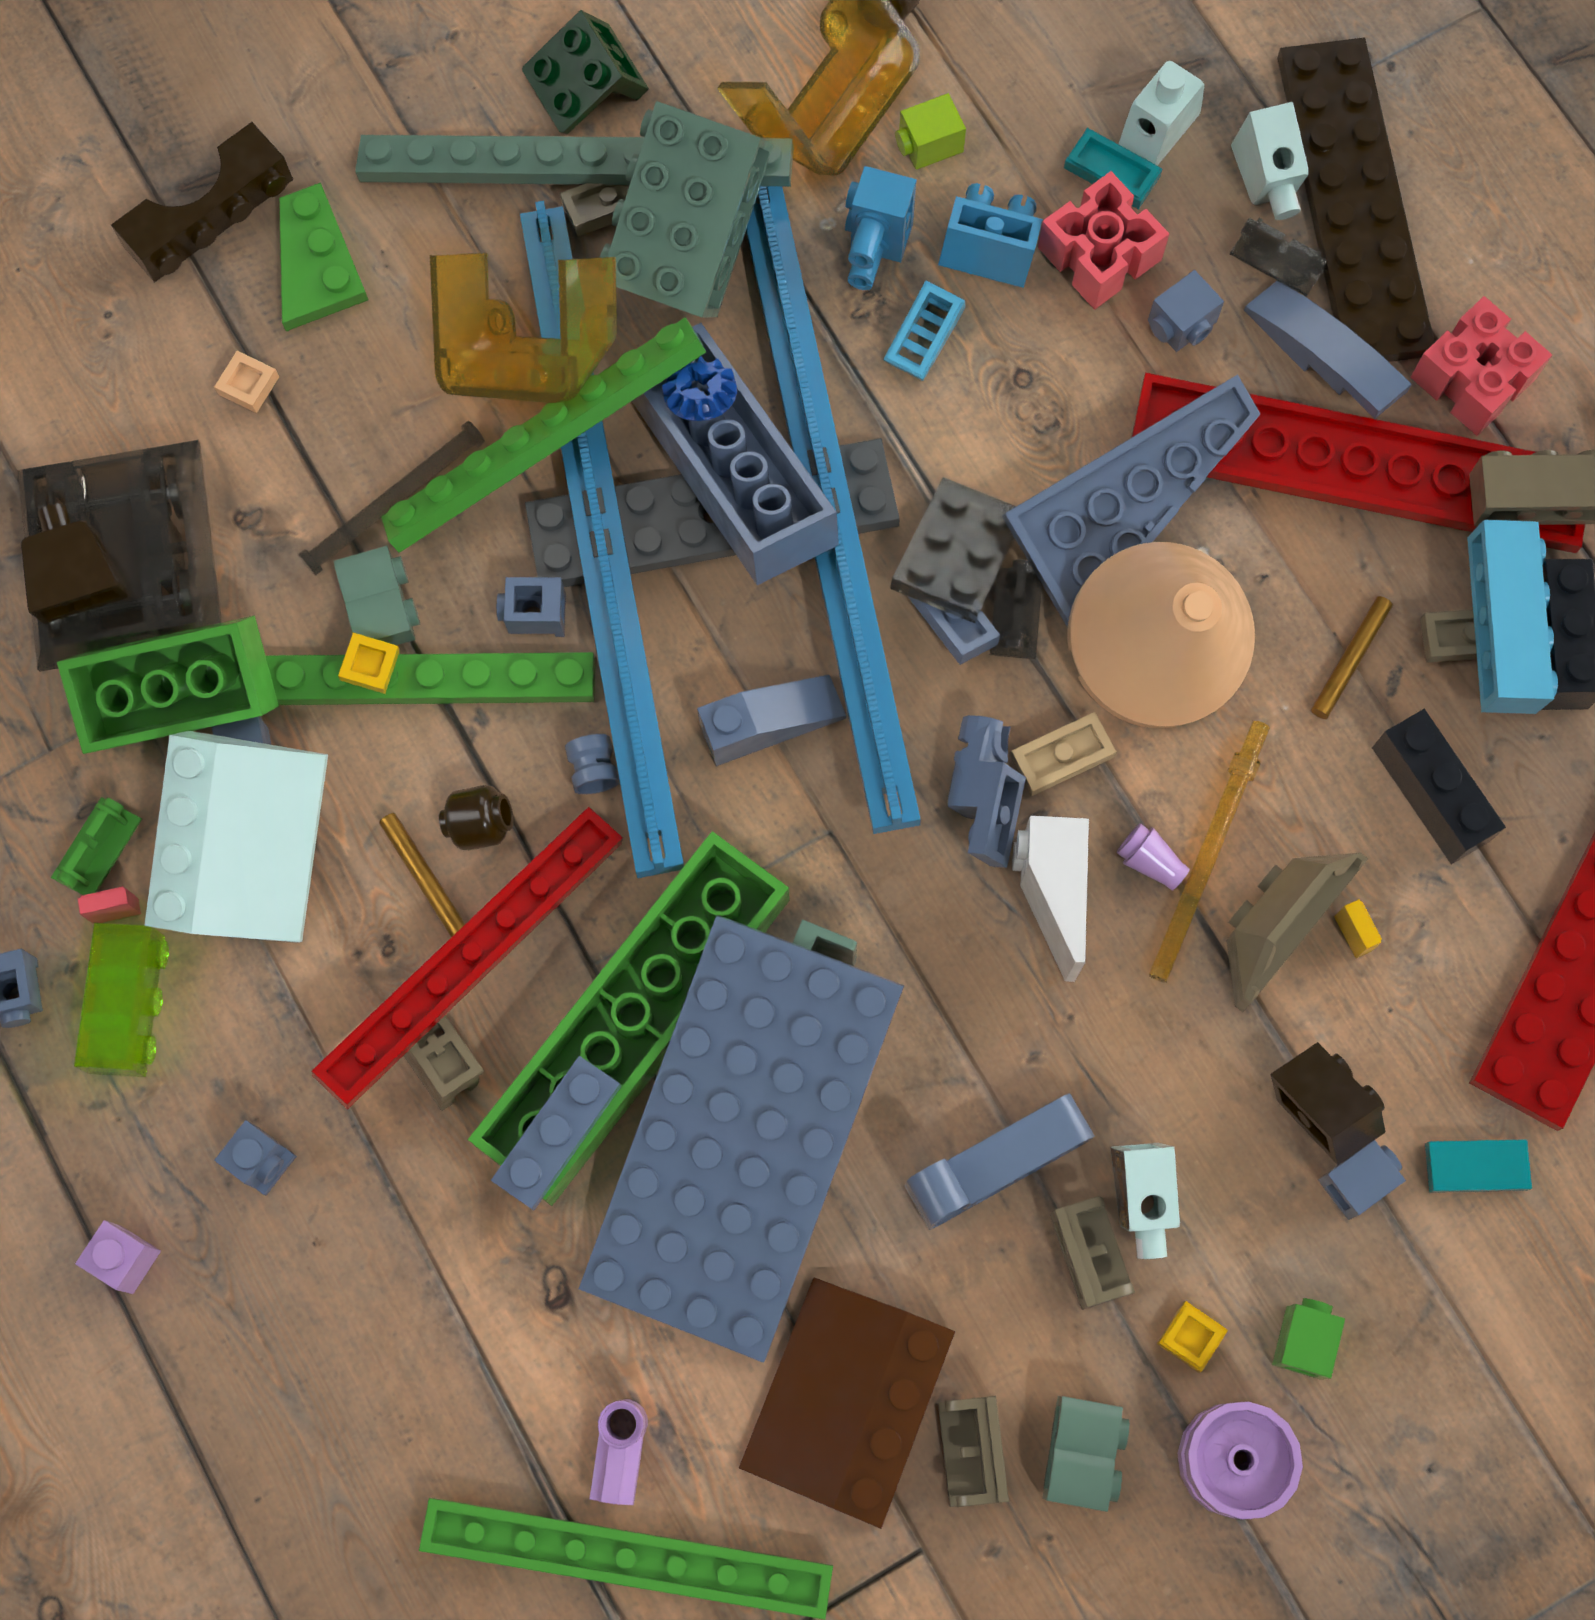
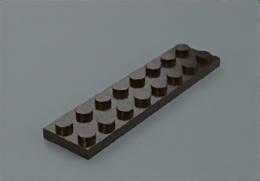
[1277,37,1435,362]

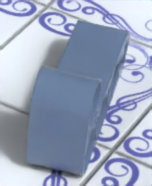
[905,1093,1095,1230]

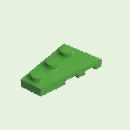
[279,183,369,331]

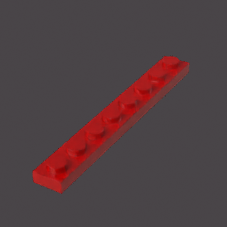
[311,807,623,1110]

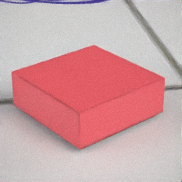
[77,886,141,925]

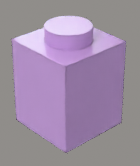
[75,1220,161,1294]

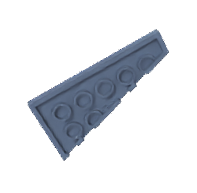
[1002,374,1260,628]

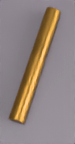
[1311,596,1393,719]
[379,813,465,937]

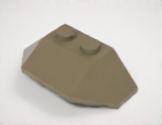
[1226,853,1368,1012]

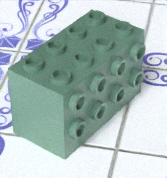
[598,101,774,318]

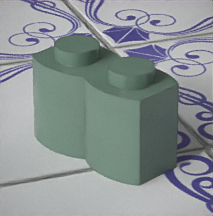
[334,546,420,645]
[1042,1396,1130,1512]

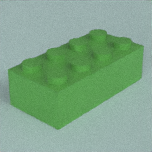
[57,615,279,754]

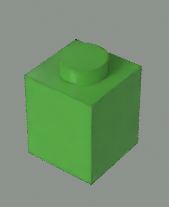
[1272,1298,1345,1380]

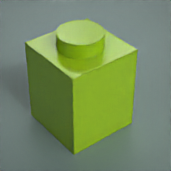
[895,93,966,170]

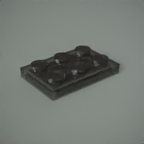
[890,477,1017,623]

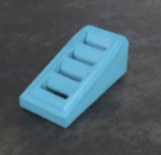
[883,280,966,381]

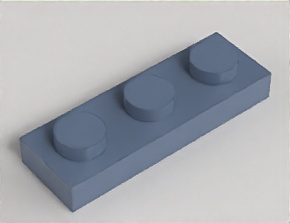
[491,1056,621,1211]

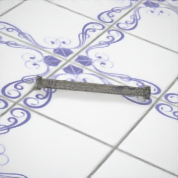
[298,421,485,576]

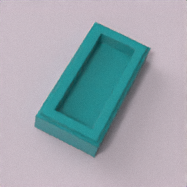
[1064,127,1163,210]
[1425,1139,1532,1193]

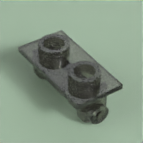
[1230,218,1328,297]
[989,559,1042,660]

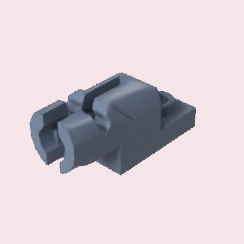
[948,715,1026,868]

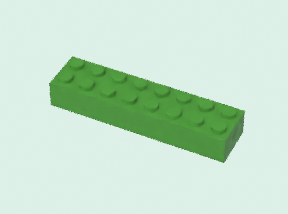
[467,831,790,1206]

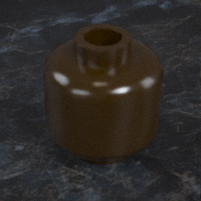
[439,785,513,850]

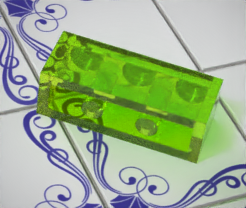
[74,923,169,1077]

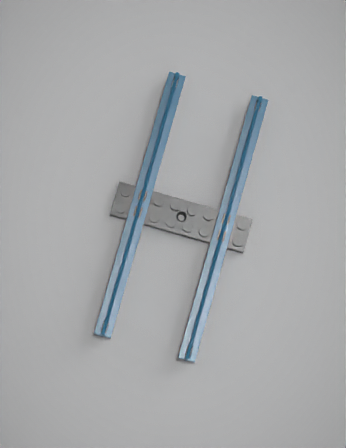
[520,186,921,878]

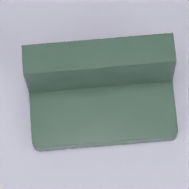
[793,919,857,966]

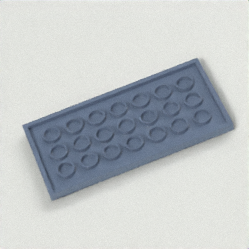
[579,915,905,1363]

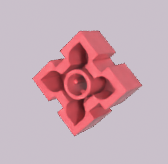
[1038,171,1169,310]
[1410,296,1552,436]

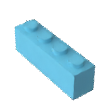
[1467,520,1558,714]

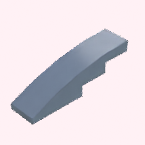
[1244,280,1412,419]

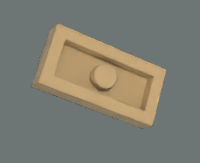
[1010,712,1117,796]

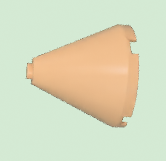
[1067,542,1255,728]

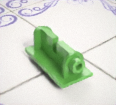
[51,797,142,895]

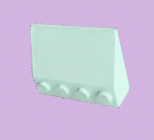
[144,731,328,943]

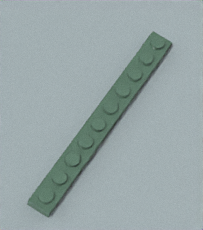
[355,135,794,187]

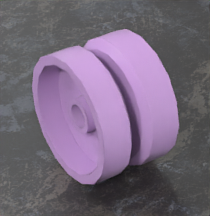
[1177,1402,1303,1519]

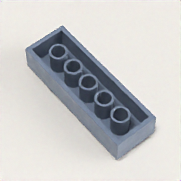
[632,323,839,585]

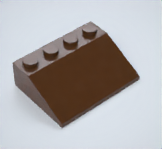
[739,1277,955,1529]

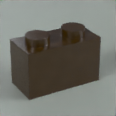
[1270,1042,1386,1165]

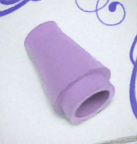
[1117,823,1190,891]

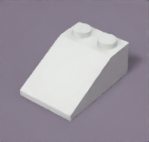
[1012,816,1089,982]

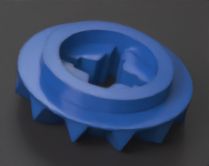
[662,356,737,421]

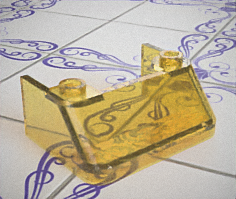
[717,0,920,176]
[430,253,617,403]

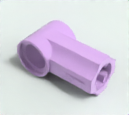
[590,1399,648,1505]

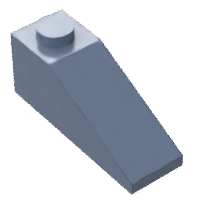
[697,675,846,766]

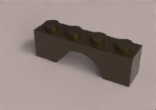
[111,122,293,283]

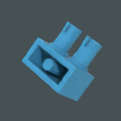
[845,166,917,290]
[938,183,1043,288]

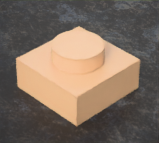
[214,351,279,413]

